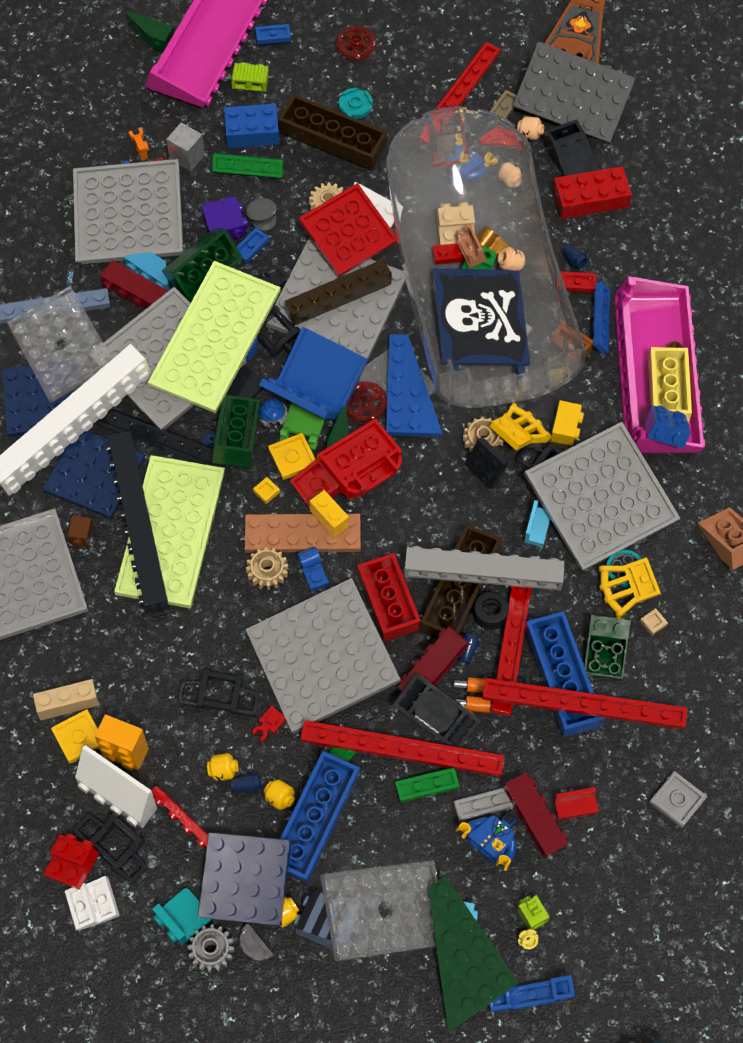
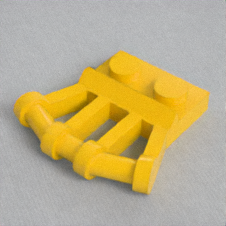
[489,402,552,451]
[599,557,661,617]

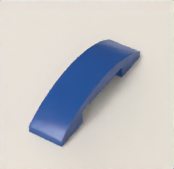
[490,975,575,1012]

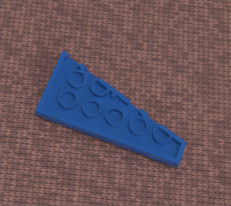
[386,334,442,437]

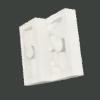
[65,876,120,930]

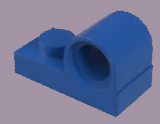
[297,547,329,592]

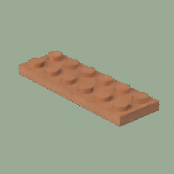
[245,514,361,553]

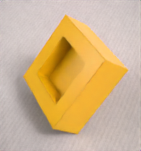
[253,477,280,504]

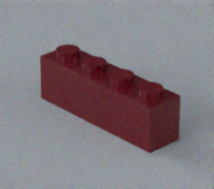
[100,260,168,309]
[397,627,471,691]
[503,772,568,859]

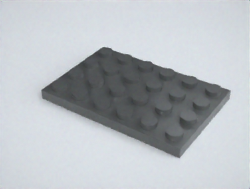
[513,41,636,144]

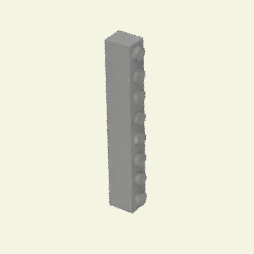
[404,546,564,590]

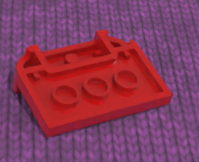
[317,418,402,499]

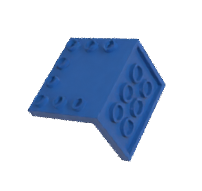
[260,327,369,420]

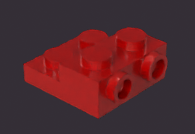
[290,459,340,508]
[43,833,99,890]

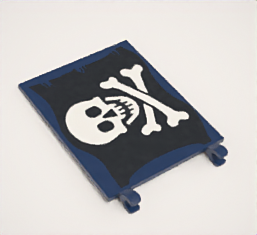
[433,268,530,378]

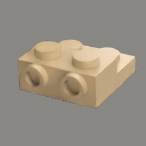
[435,202,475,245]

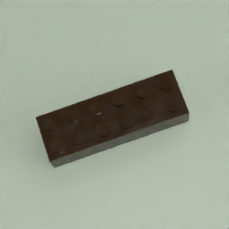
[278,94,387,170]
[420,524,502,639]

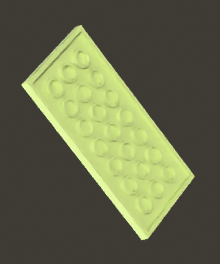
[148,261,281,413]
[114,455,225,608]

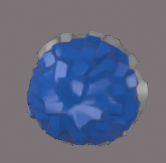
[259,399,288,428]

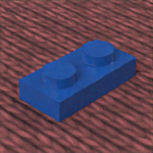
[256,24,291,45]
[237,228,270,264]

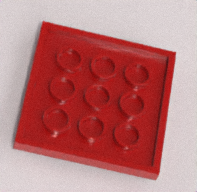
[298,183,398,277]

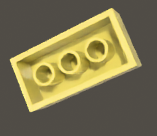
[648,347,692,424]

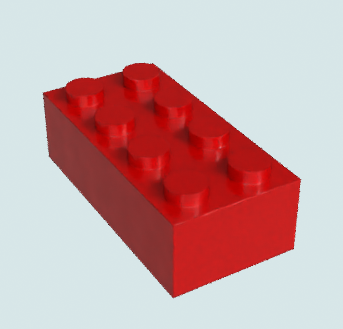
[553,166,632,219]
[357,553,421,642]

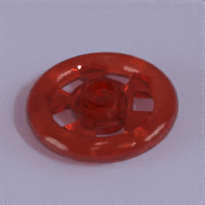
[336,25,377,59]
[346,381,387,423]

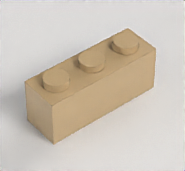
[33,679,99,721]

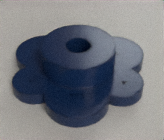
[201,431,216,447]

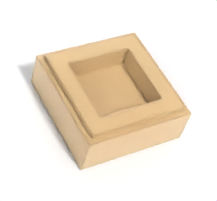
[640,608,668,636]

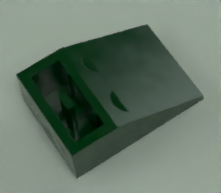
[584,613,631,679]

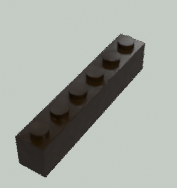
[285,259,392,326]

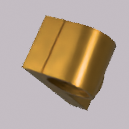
[477,226,510,260]

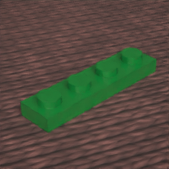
[212,153,284,178]

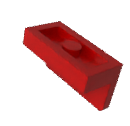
[554,787,599,821]

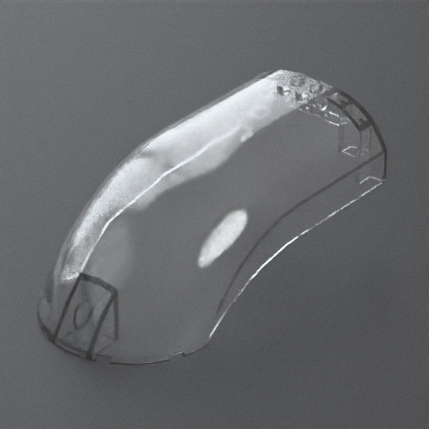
[386,106,586,408]

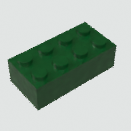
[162,228,243,302]
[212,395,260,468]

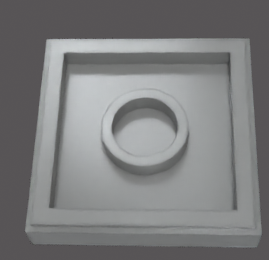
[649,771,707,828]

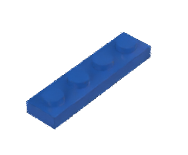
[592,282,610,354]

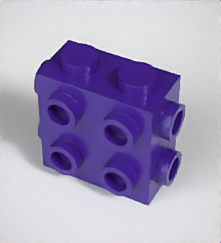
[201,196,248,239]

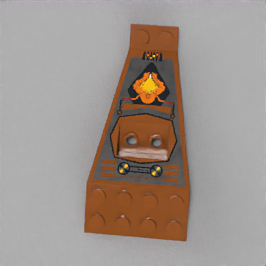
[544,0,606,64]

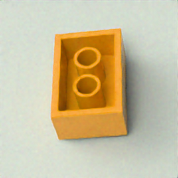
[95,714,149,771]

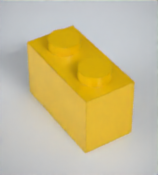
[551,400,584,446]
[309,490,349,538]

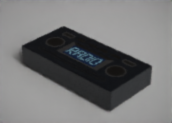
[60,261,82,295]

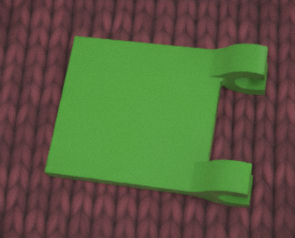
[279,402,325,450]

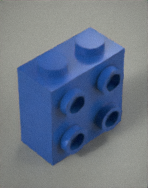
[644,405,691,449]

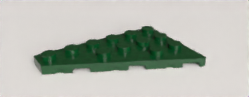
[428,876,519,1032]

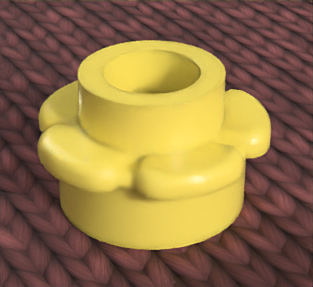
[518,929,538,949]

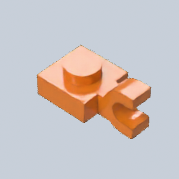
[129,127,149,161]

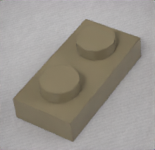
[488,90,517,124]

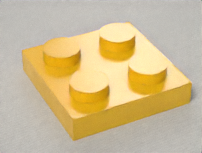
[268,433,316,480]
[51,709,99,764]

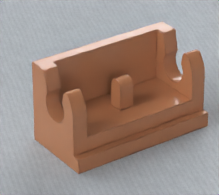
[456,223,486,268]

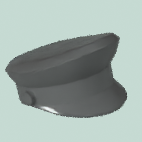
[246,198,277,231]

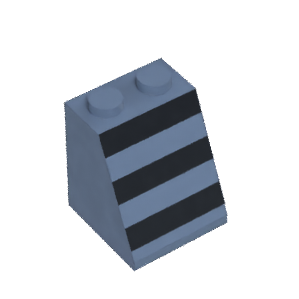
[294,890,359,954]

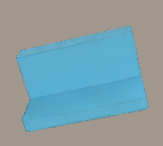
[524,500,550,547]

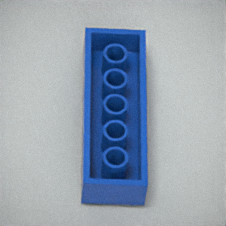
[525,611,603,738]
[280,751,360,884]

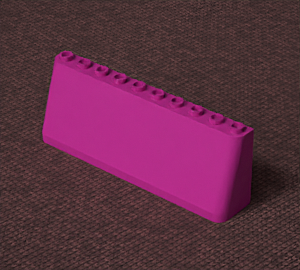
[145,0,267,108]
[614,276,705,453]

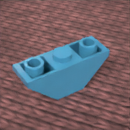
[124,252,169,291]

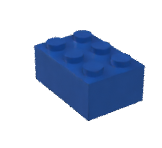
[224,104,280,148]

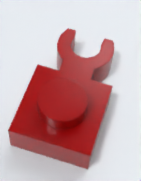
[252,706,287,743]

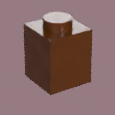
[68,516,93,547]

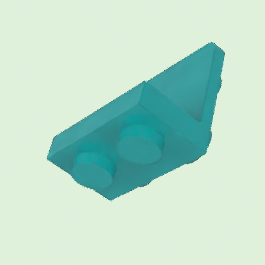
[152,888,211,946]

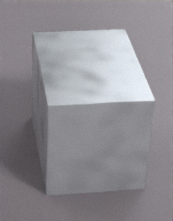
[166,123,205,172]

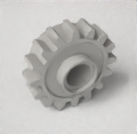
[187,925,235,973]

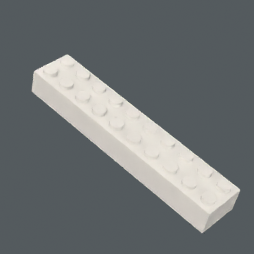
[0,344,152,496]

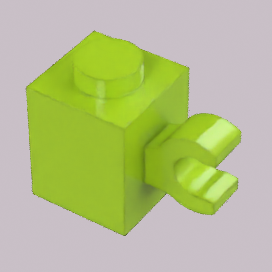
[517,895,550,930]

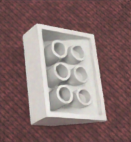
[75,745,157,828]

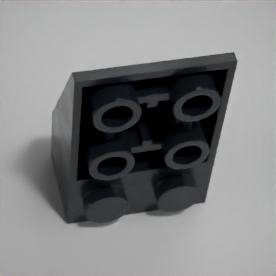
[544,119,599,176]

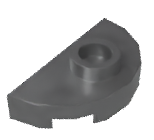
[240,923,274,961]

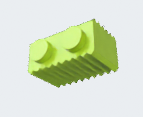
[231,63,269,92]

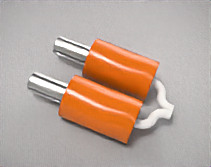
[454,677,492,713]

